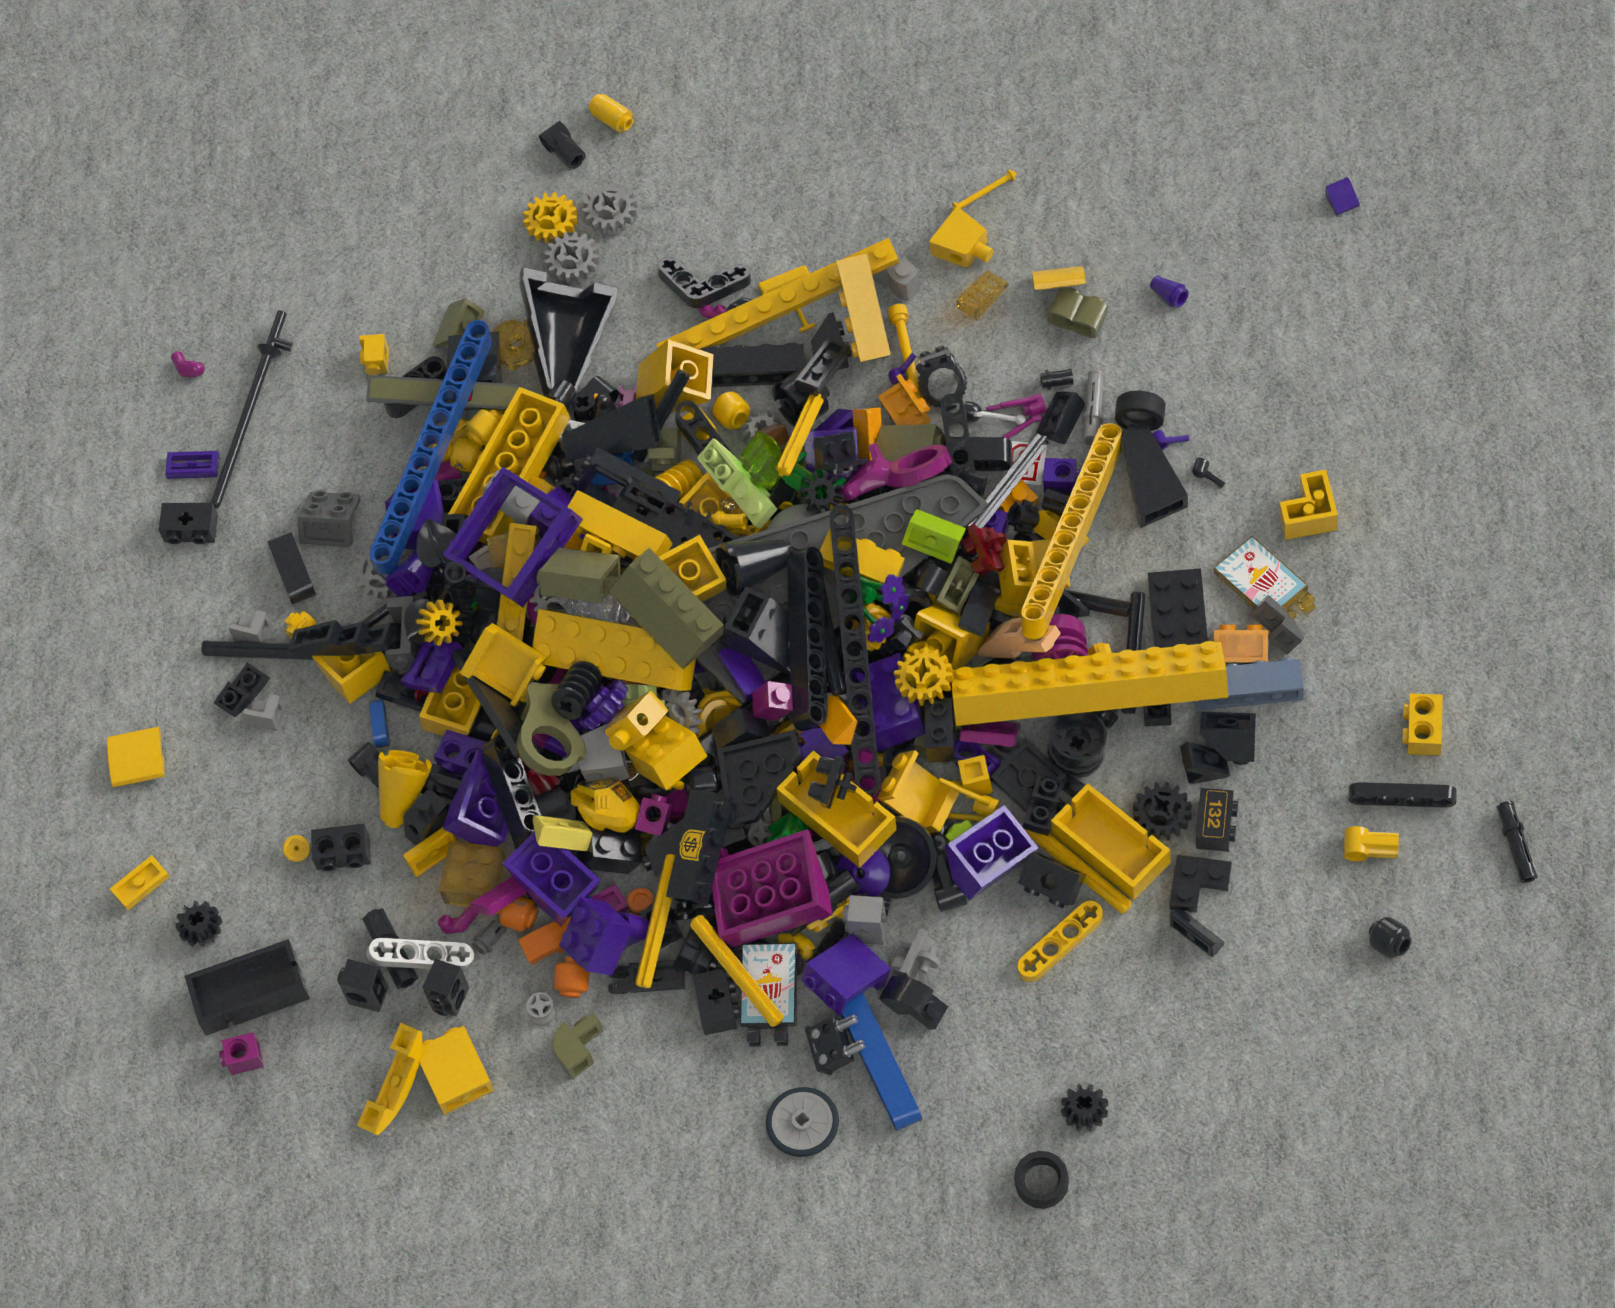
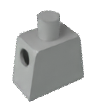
[563,723,630,781]

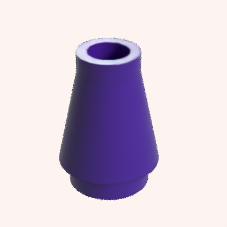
[1150,275,1189,308]

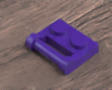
[400,641,463,693]

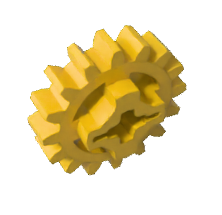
[523,192,578,244]
[894,647,954,705]

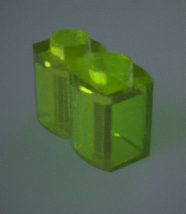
[740,431,782,490]

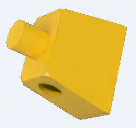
[929,206,994,268]
[604,690,669,751]

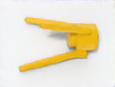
[938,778,1000,822]

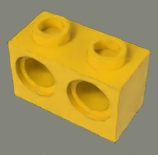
[1402,693,1443,756]

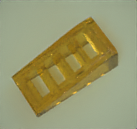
[956,270,1008,321]

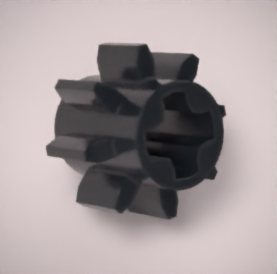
[1007,499,1040,534]

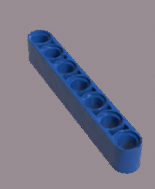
[841,993,922,1131]

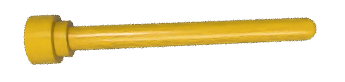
[887,304,922,400]

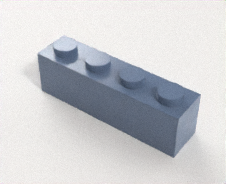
[1194,658,1304,711]

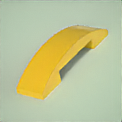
[357,1022,422,1135]

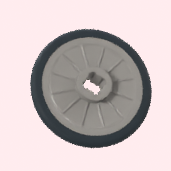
[766,1087,839,1157]

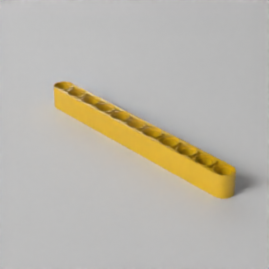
[1021,423,1122,639]

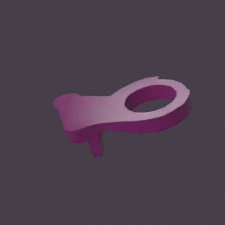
[838,443,952,501]

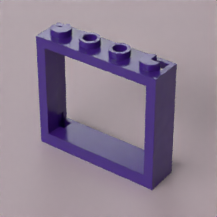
[443,467,583,608]

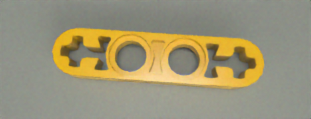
[1017,900,1103,982]

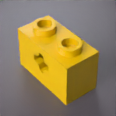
[998,540,1037,604]

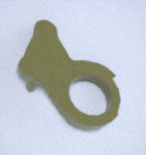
[516,682,586,776]

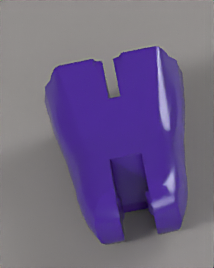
[385,549,435,597]

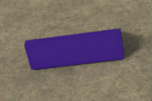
[717,647,766,701]

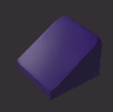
[1325,177,1360,215]

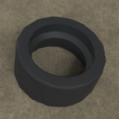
[1115,390,1166,431]
[1014,1151,1069,1209]

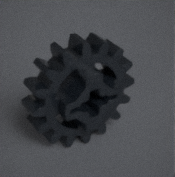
[1133,782,1192,841]

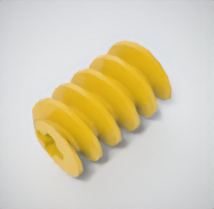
[654,459,703,502]

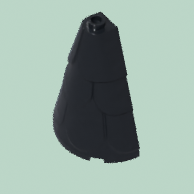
[519,267,618,397]

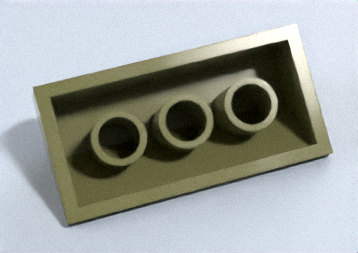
[609,548,724,669]

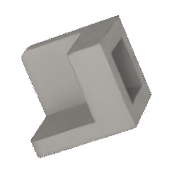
[229,610,272,643]
[242,694,285,731]

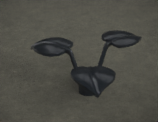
[404,519,503,644]

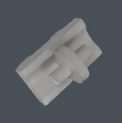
[891,928,941,981]

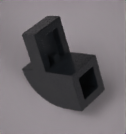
[879,975,949,1030]

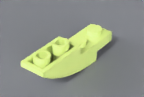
[697,439,777,529]

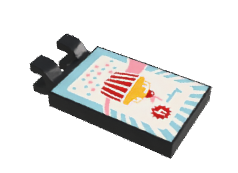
[740,943,798,1047]

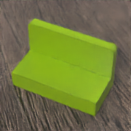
[902,509,966,563]

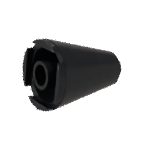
[715,540,793,596]

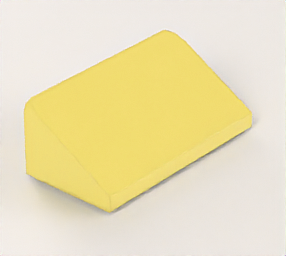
[533,816,593,851]

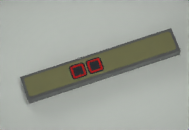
[366,375,522,411]

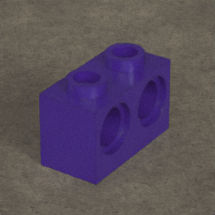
[434,730,487,776]

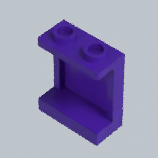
[801,933,891,1015]

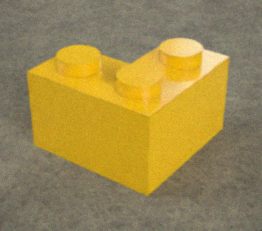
[1279,469,1338,540]

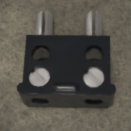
[805,1014,865,1075]

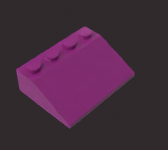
[712,830,832,947]

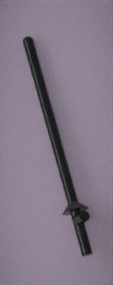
[211,310,293,508]

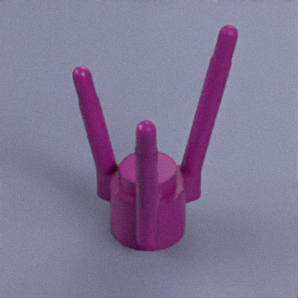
[986,393,1046,439]

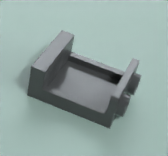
[385,596,423,677]

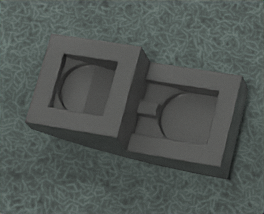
[1250,595,1304,655]

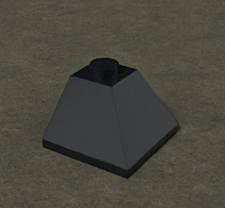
[1200,712,1256,765]

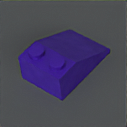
[443,749,517,852]
[503,831,601,926]

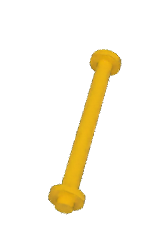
[951,169,1017,211]

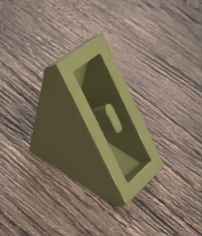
[935,556,979,615]

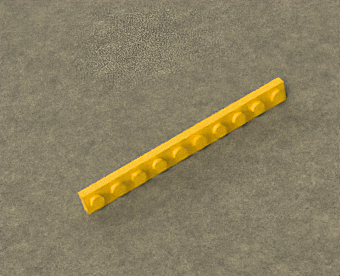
[656,238,900,350]

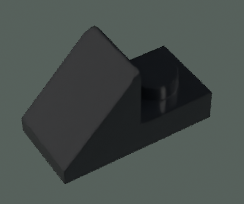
[1180,741,1230,784]

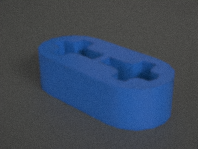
[369,699,390,748]

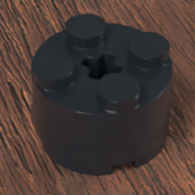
[772,366,830,427]

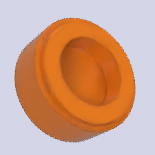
[627,888,655,916]

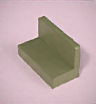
[433,298,485,348]

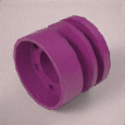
[1032,614,1088,661]

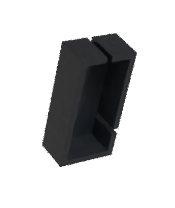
[184,939,310,1036]

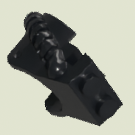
[916,346,967,411]

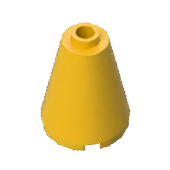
[378,750,432,828]

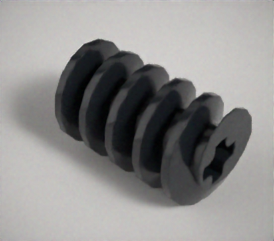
[551,661,602,720]

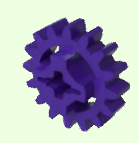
[579,679,628,731]

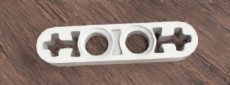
[366,938,474,970]

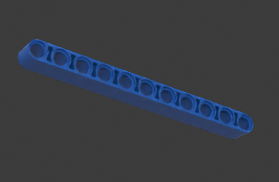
[369,320,492,575]

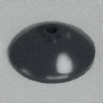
[858,816,937,899]

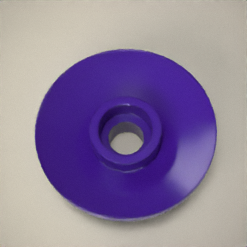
[837,850,890,897]

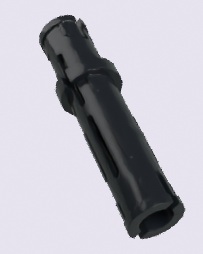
[1496,801,1538,883]

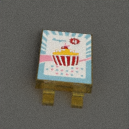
[1214,536,1315,623]

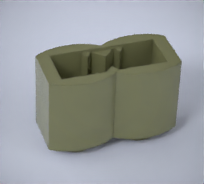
[1048,288,1108,338]

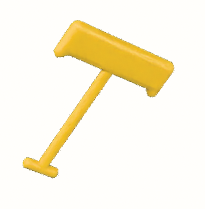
[758,265,815,332]

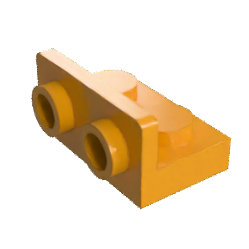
[1214,625,1268,662]

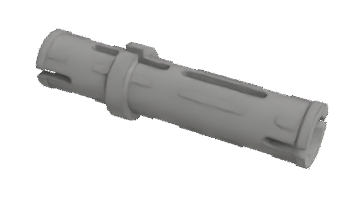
[1082,370,1105,445]

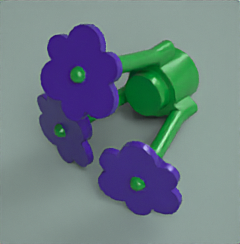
[848,574,909,643]

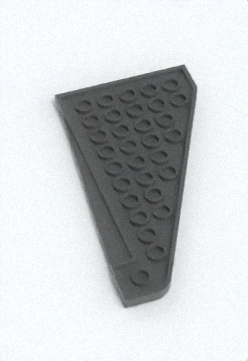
[696,475,988,706]

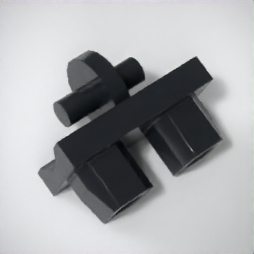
[876,614,924,658]
[808,755,857,809]

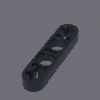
[1348,782,1457,808]

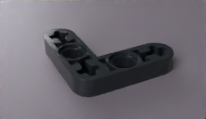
[658,257,751,308]

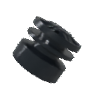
[1047,712,1107,779]

